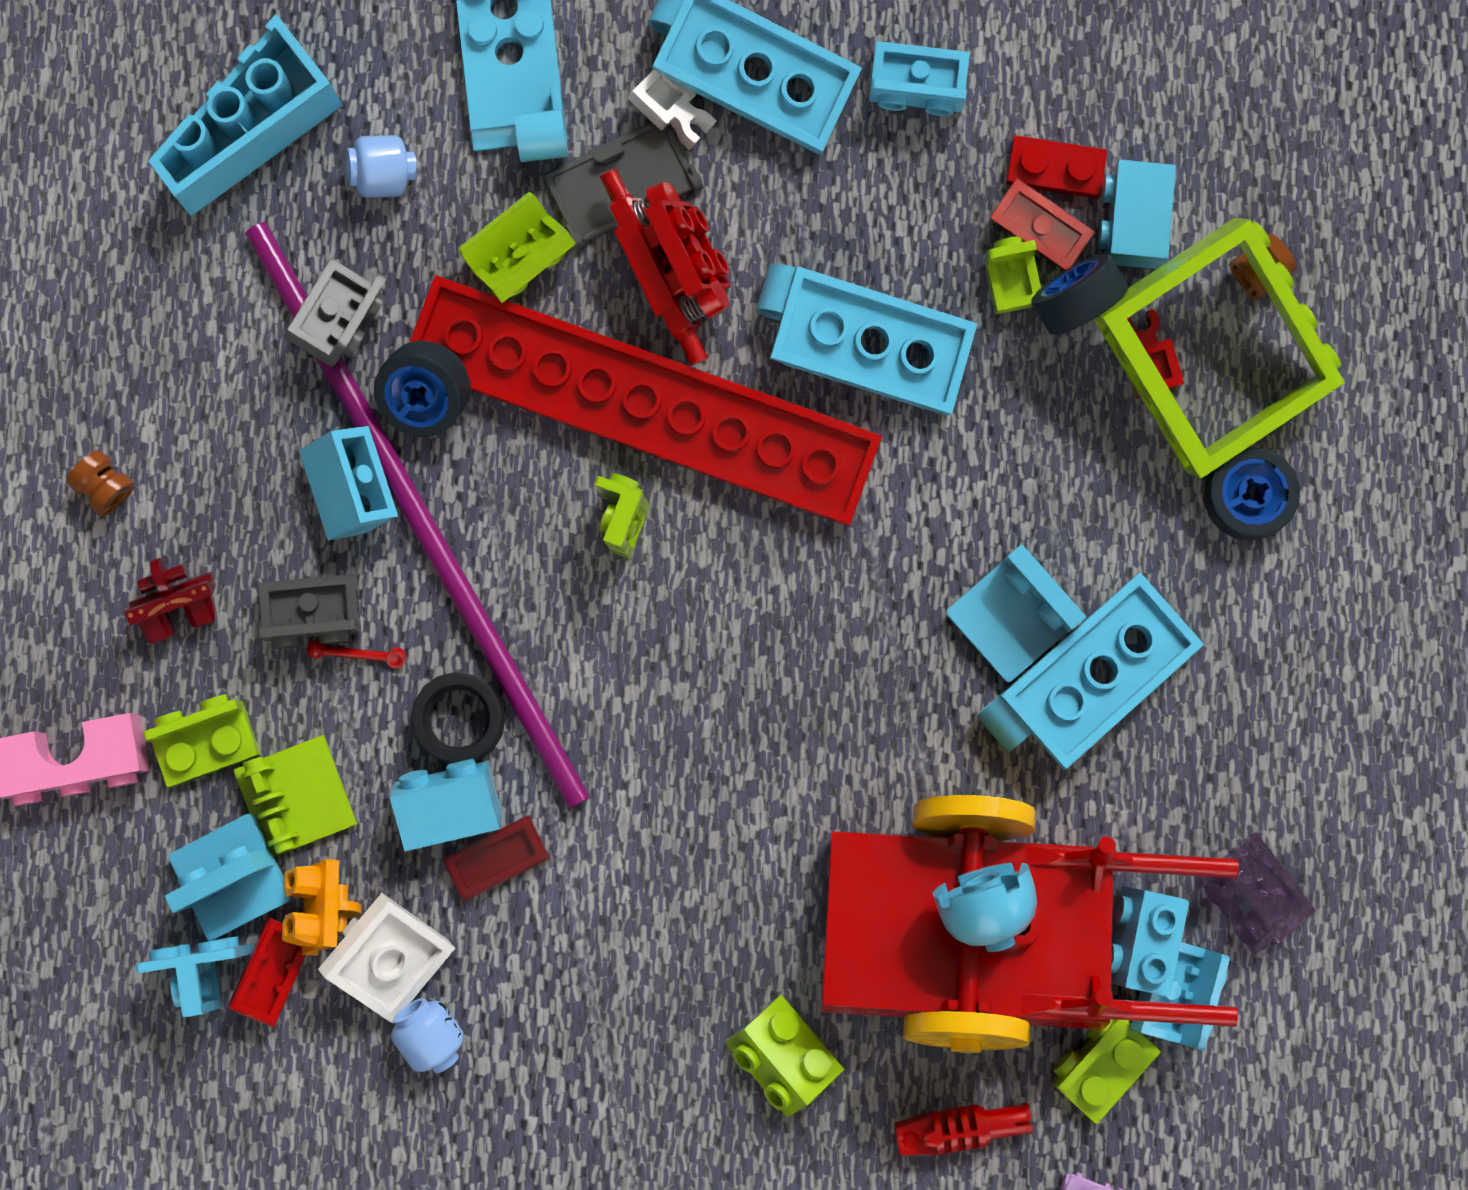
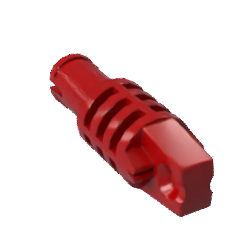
[894,1102,1033,1156]

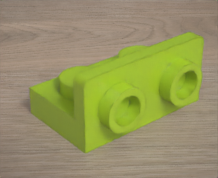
[594,473,650,559]
[143,694,261,788]
[1051,1019,1161,1125]

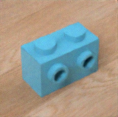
[1097,159,1176,269]
[299,426,398,541]
[389,759,503,851]

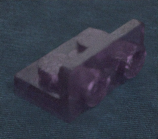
[1197,832,1316,953]

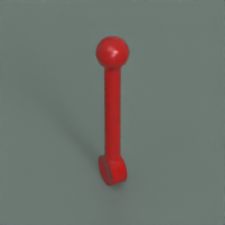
[306,640,407,669]

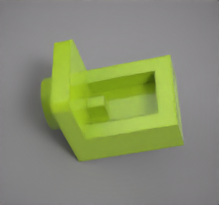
[984,237,1041,315]

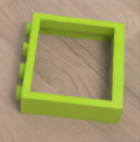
[1093,218,1345,479]

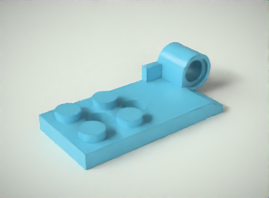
[456,0,568,162]
[648,0,862,155]
[756,263,978,416]
[976,572,1205,770]

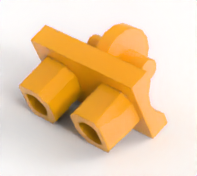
[282,859,362,956]

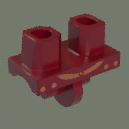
[124,558,217,644]

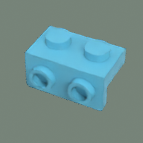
[869,41,970,116]
[1111,886,1189,996]
[1130,942,1230,1051]

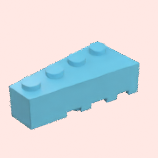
[148,14,343,216]

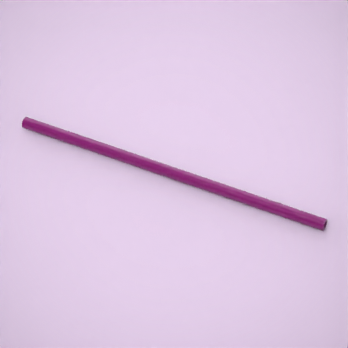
[245,222,590,809]

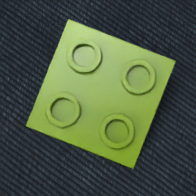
[233,734,358,857]

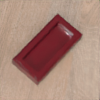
[442,815,550,902]

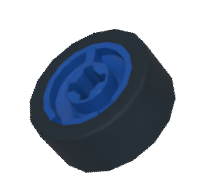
[1032,254,1128,335]
[374,340,471,438]
[1204,447,1300,541]

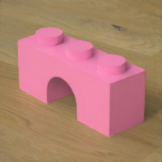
[0,713,150,806]

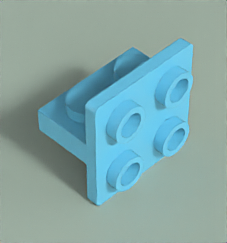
[165,813,293,941]
[136,936,253,1018]

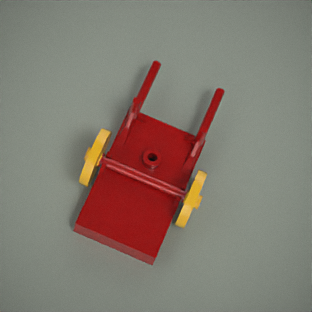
[822,795,1239,1053]

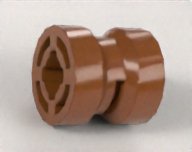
[1229,233,1297,300]
[66,450,135,517]

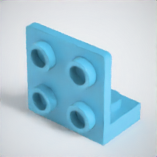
[946,544,1086,683]

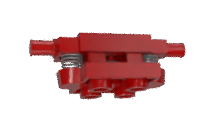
[599,169,731,366]

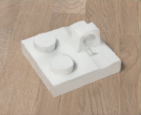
[318,893,455,1024]

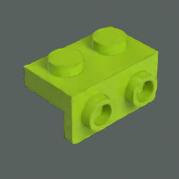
[458,192,576,303]
[726,994,845,1117]

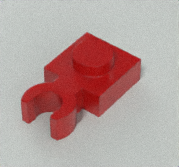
[1127,309,1185,399]

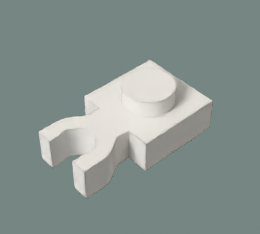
[627,70,716,150]

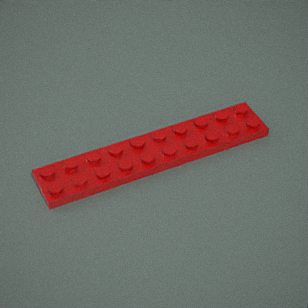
[409,275,882,527]

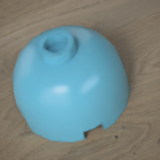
[932,863,1037,952]

